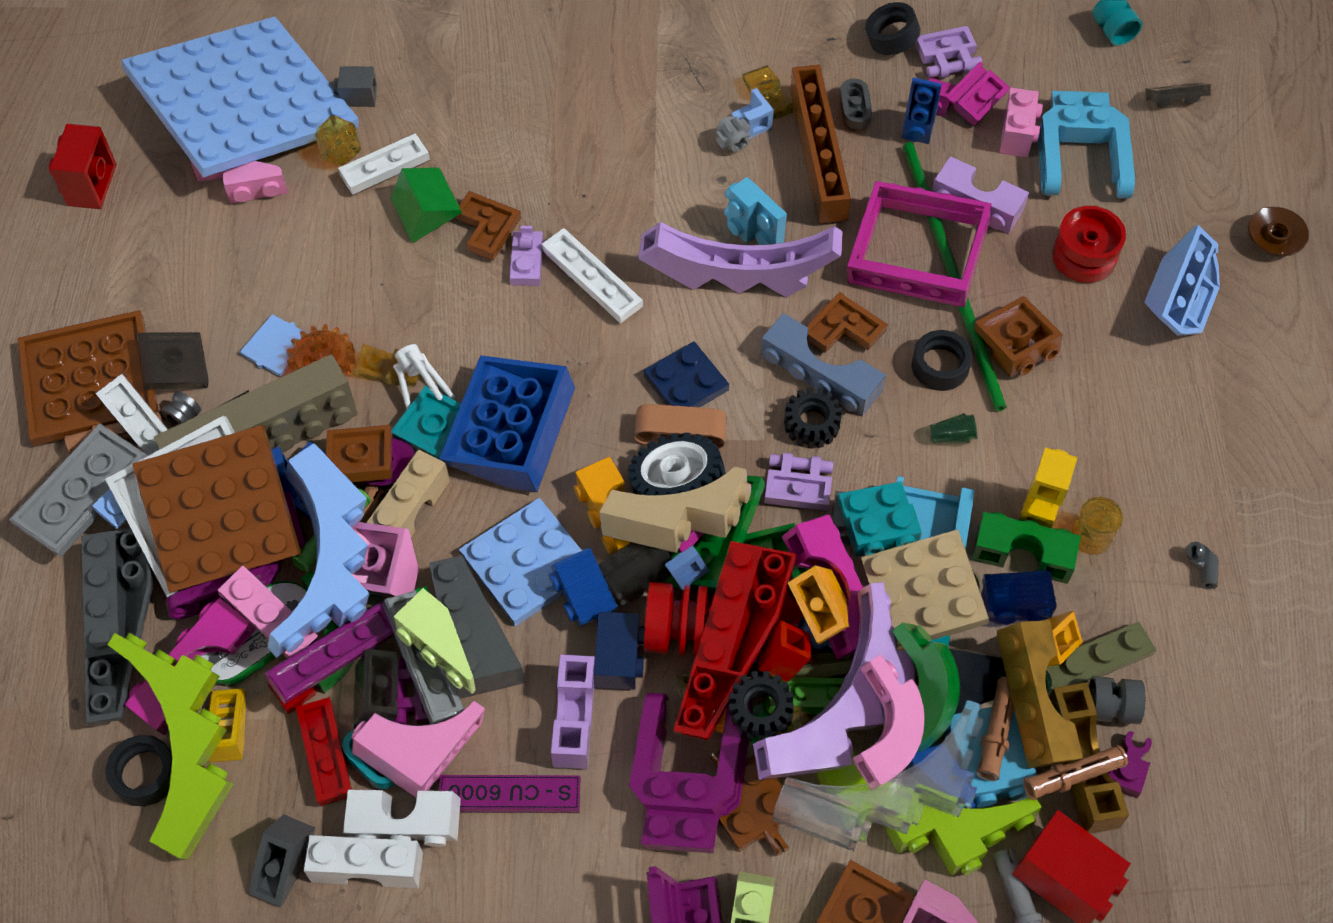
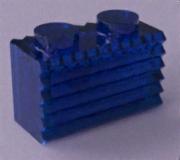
[981,571,1057,626]

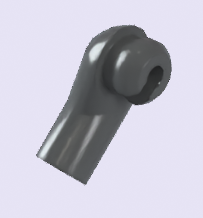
[1186,541,1219,589]

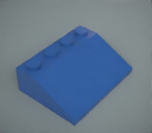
[439,355,575,492]

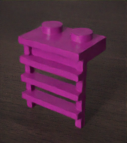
[647,866,723,923]

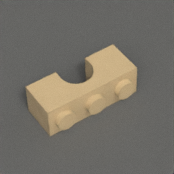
[367,450,450,537]

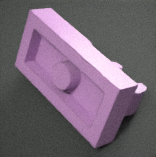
[510,226,543,286]

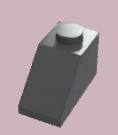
[248,814,315,907]

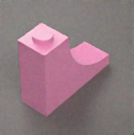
[352,701,485,798]

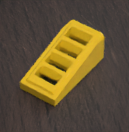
[208,688,247,762]

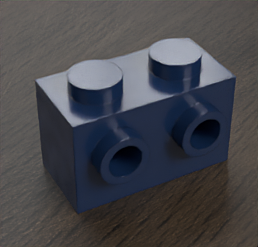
[594,612,645,690]

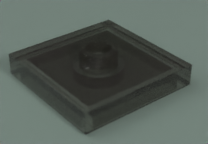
[136,332,209,390]

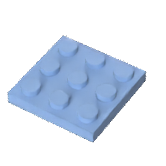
[459,497,582,626]

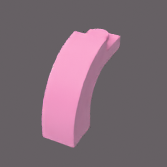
[852,654,924,790]

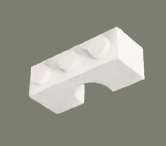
[343,790,461,847]
[304,835,423,889]

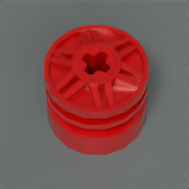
[644,582,711,656]

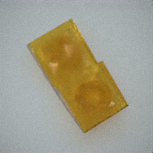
[353,344,419,387]

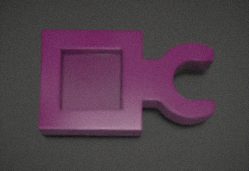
[1108,731,1152,798]

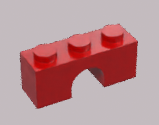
[758,577,811,683]

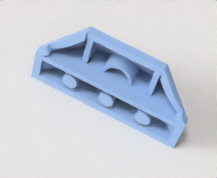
[1144,225,1220,336]

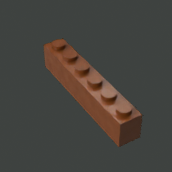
[790,64,851,224]

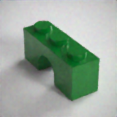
[971,512,1081,584]

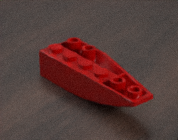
[673,541,797,741]

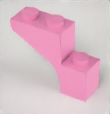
[191,161,288,204]

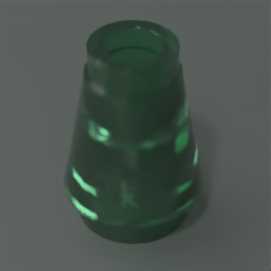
[930,412,978,443]

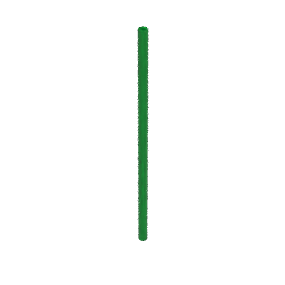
[903,142,1007,412]

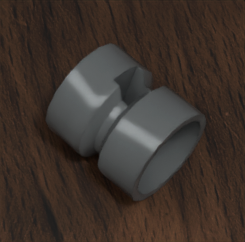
[1088,676,1146,725]

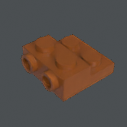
[974,296,1063,377]

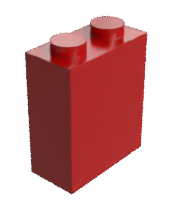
[1012,810,1131,923]

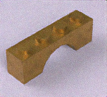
[996,620,1083,769]
[1049,682,1129,834]

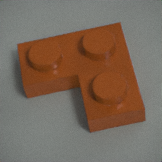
[456,191,521,261]
[806,292,888,354]

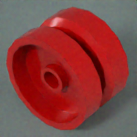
[1052,205,1126,283]

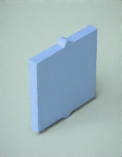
[240,314,313,377]

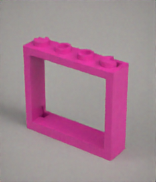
[847,181,992,307]

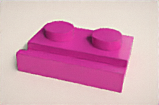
[949,61,1010,126]

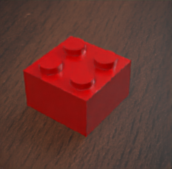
[49,123,117,209]

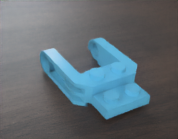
[1038,91,1135,199]

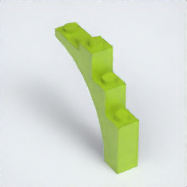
[107,633,234,860]
[815,751,1042,877]

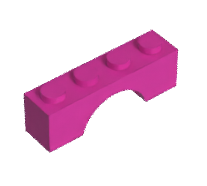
[782,514,864,660]
[125,598,256,735]

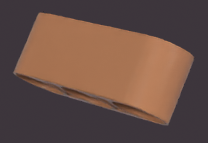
[634,404,727,449]

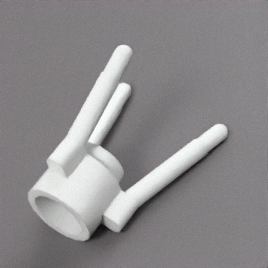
[393,344,455,410]

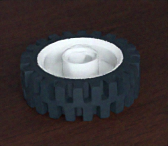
[628,432,726,495]

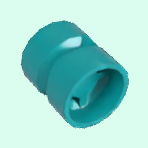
[1092,0,1143,46]

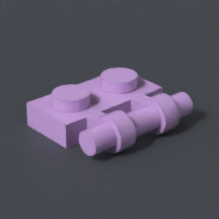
[915,26,983,78]
[764,452,834,511]

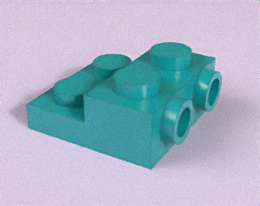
[837,481,922,557]

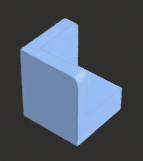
[732,88,774,138]

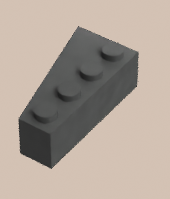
[429,555,525,699]

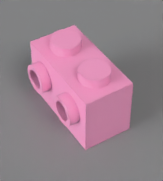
[999,88,1043,157]

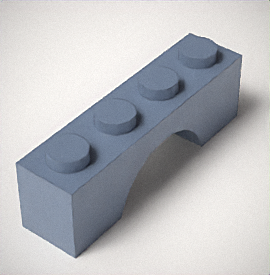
[761,313,886,417]

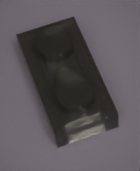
[1146,82,1211,106]

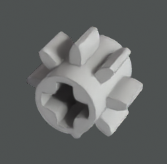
[716,116,751,152]

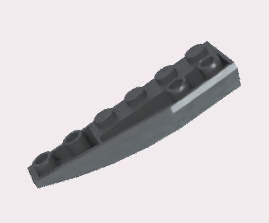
[81,528,153,725]

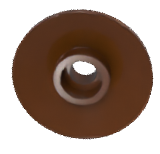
[1248,207,1309,256]

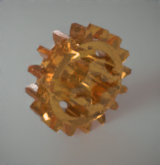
[287,324,356,374]

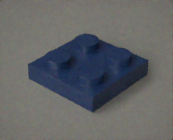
[644,341,729,407]

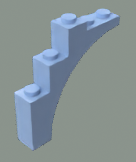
[267,443,369,658]

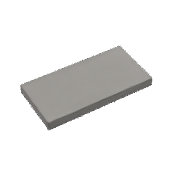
[9,423,147,558]

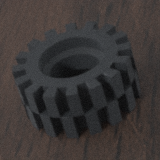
[784,387,842,449]
[729,671,794,741]

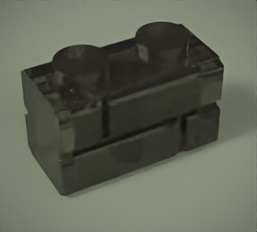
[598,542,672,606]
[353,649,398,728]

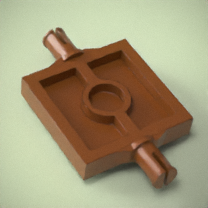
[710,749,798,856]

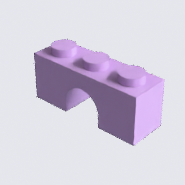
[932,156,1029,234]
[551,654,595,769]

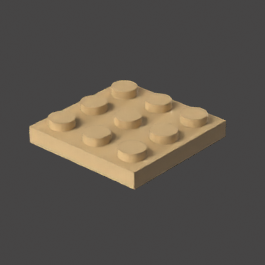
[861,529,989,650]

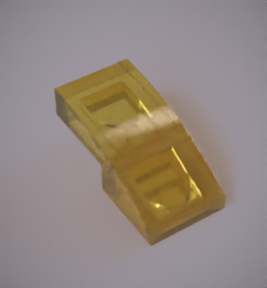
[742,65,793,119]

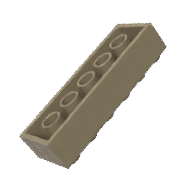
[154,354,358,452]

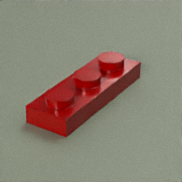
[296,697,352,807]

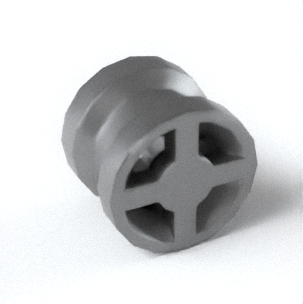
[160,391,201,427]

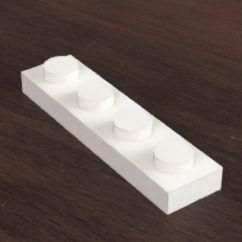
[541,228,643,324]

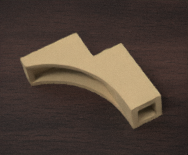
[599,467,751,553]

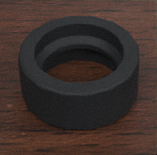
[865,2,921,55]
[911,330,973,391]
[105,735,172,807]

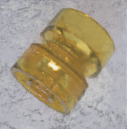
[1071,497,1123,555]

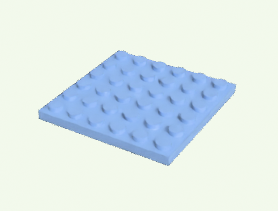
[122,17,359,177]

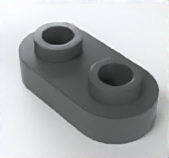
[840,79,872,129]

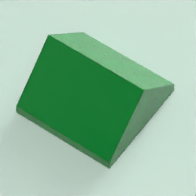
[391,167,463,243]

